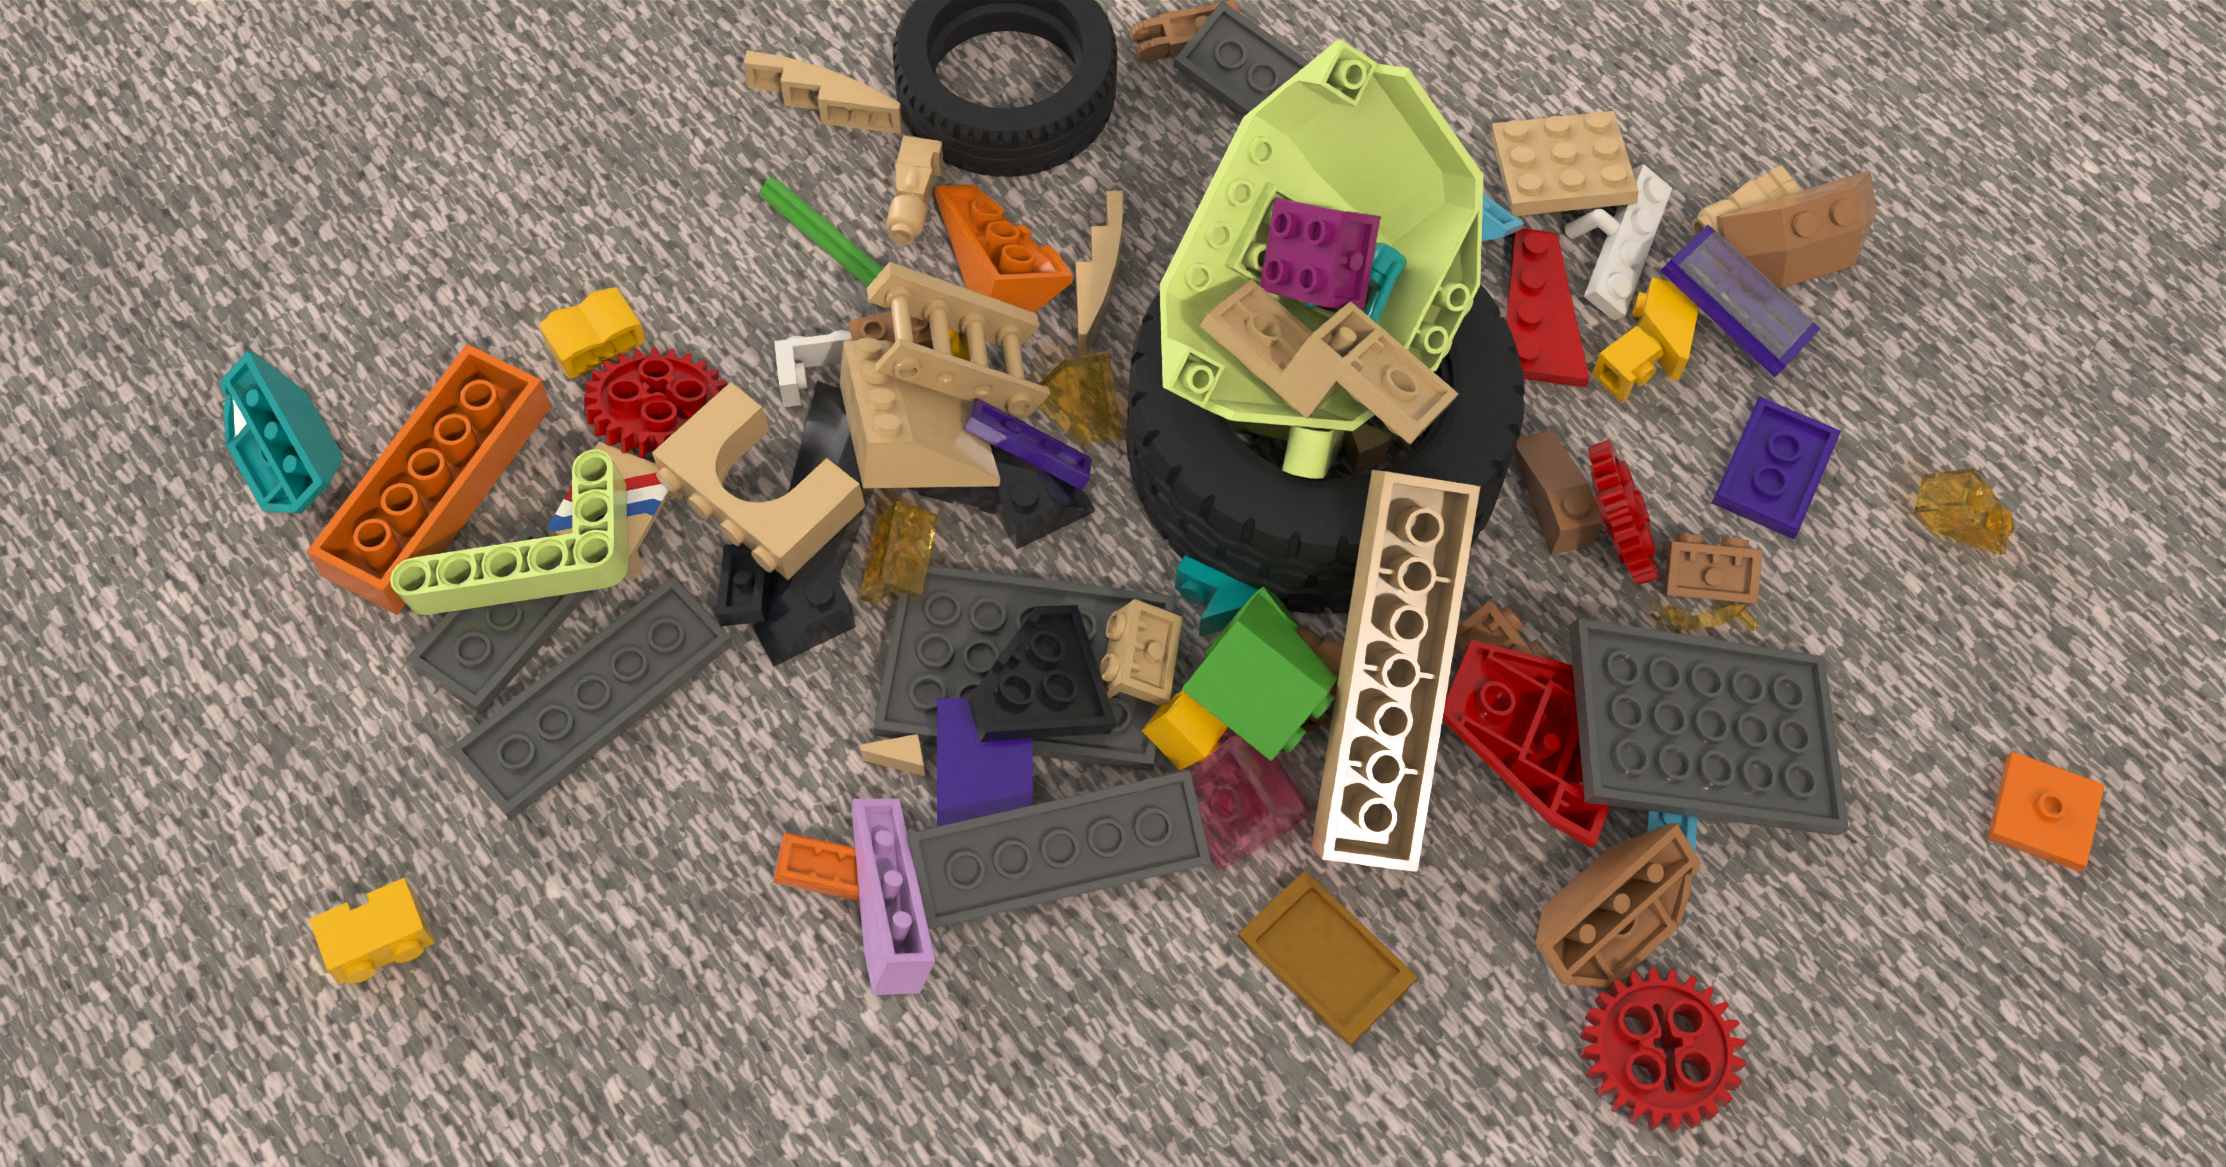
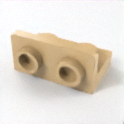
[1099,599,1183,706]

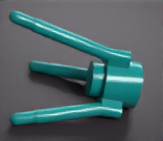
[1306,242,1407,323]

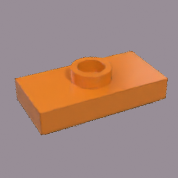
[772,832,860,902]

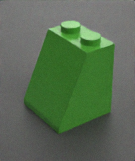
[1182,593,1337,761]

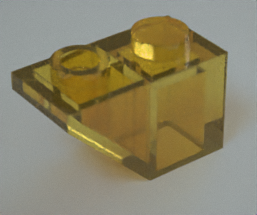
[1914,468,2014,555]

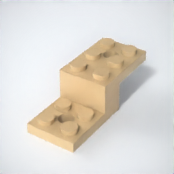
[1199,279,1458,444]

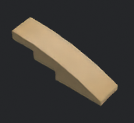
[744,50,903,134]
[1075,191,1123,356]

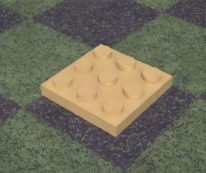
[1491,111,1639,216]

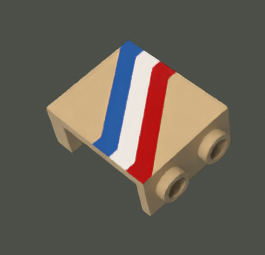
[546,442,684,580]

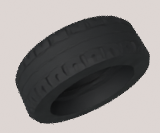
[893,0,1117,177]

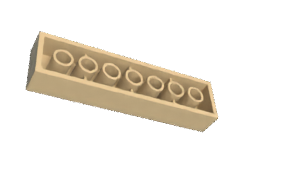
[1311,470,1480,872]

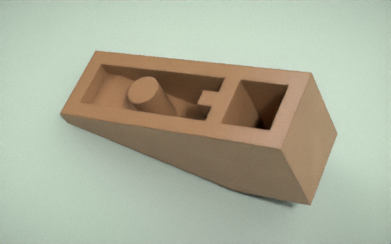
[1514,430,1602,555]

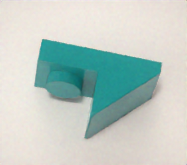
[1175,555,1258,637]

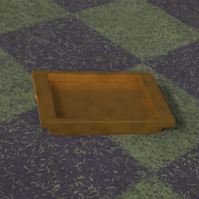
[1237,870,1418,1047]

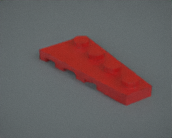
[1506,228,1589,388]

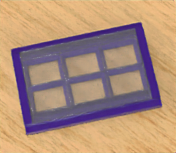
[1660,225,1820,378]

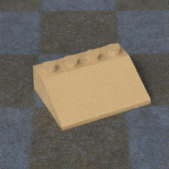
[840,338,1000,488]

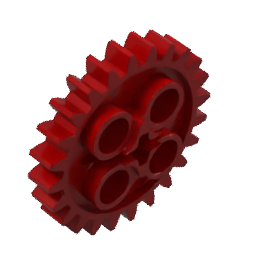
[584,347,727,458]
[1588,439,1659,586]
[1580,967,1746,1132]

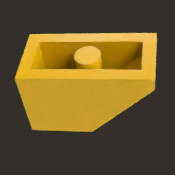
[1632,277,1699,381]

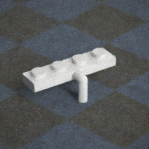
[1565,164,1672,320]

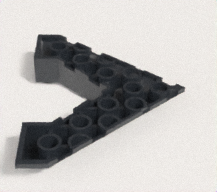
[753,381,1095,667]

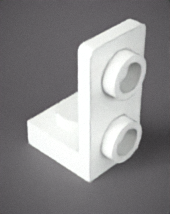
[774,330,852,407]

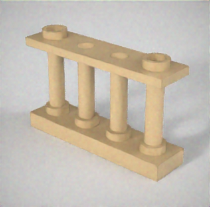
[867,262,1050,419]

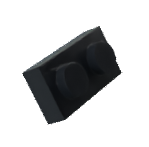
[716,543,771,627]

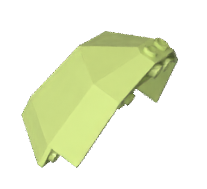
[1160,40,1484,431]

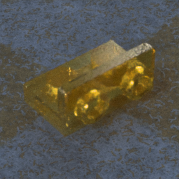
[860,500,937,604]

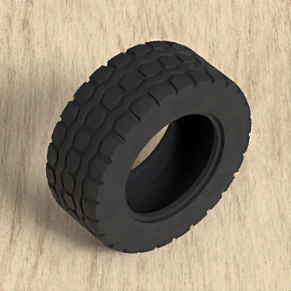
[1126,283,1525,614]

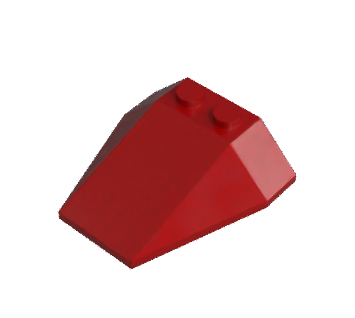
[1442,639,1610,848]

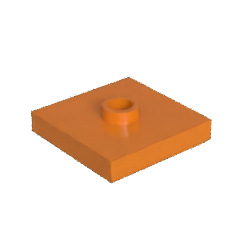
[1987,751,2105,872]

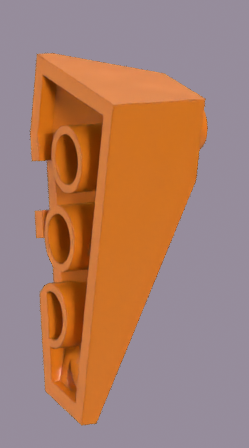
[934,185,1074,313]

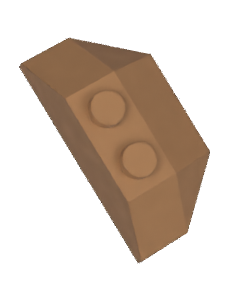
[1717,171,1877,289]
[1535,823,1701,988]

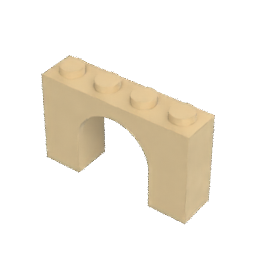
[652,382,865,580]

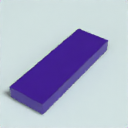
[964,398,1092,490]

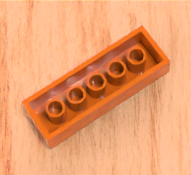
[306,344,551,615]

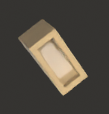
[860,734,925,776]

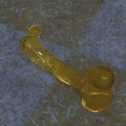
[1656,603,1760,634]

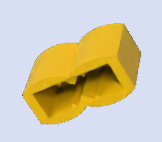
[539,287,645,379]

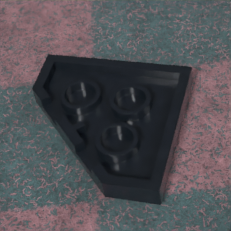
[968,605,1117,742]

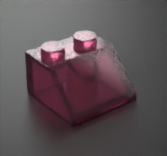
[1191,736,1312,871]

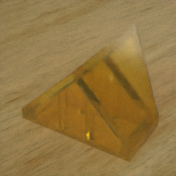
[1038,351,1122,445]

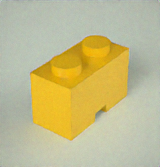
[309,878,435,985]

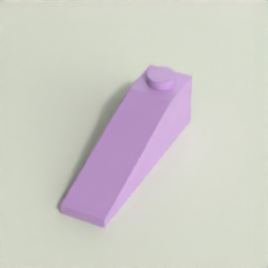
[851,798,935,995]

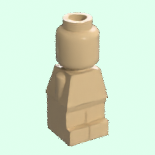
[886,135,943,245]
[1692,165,1802,236]

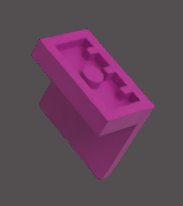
[1260,198,1381,310]

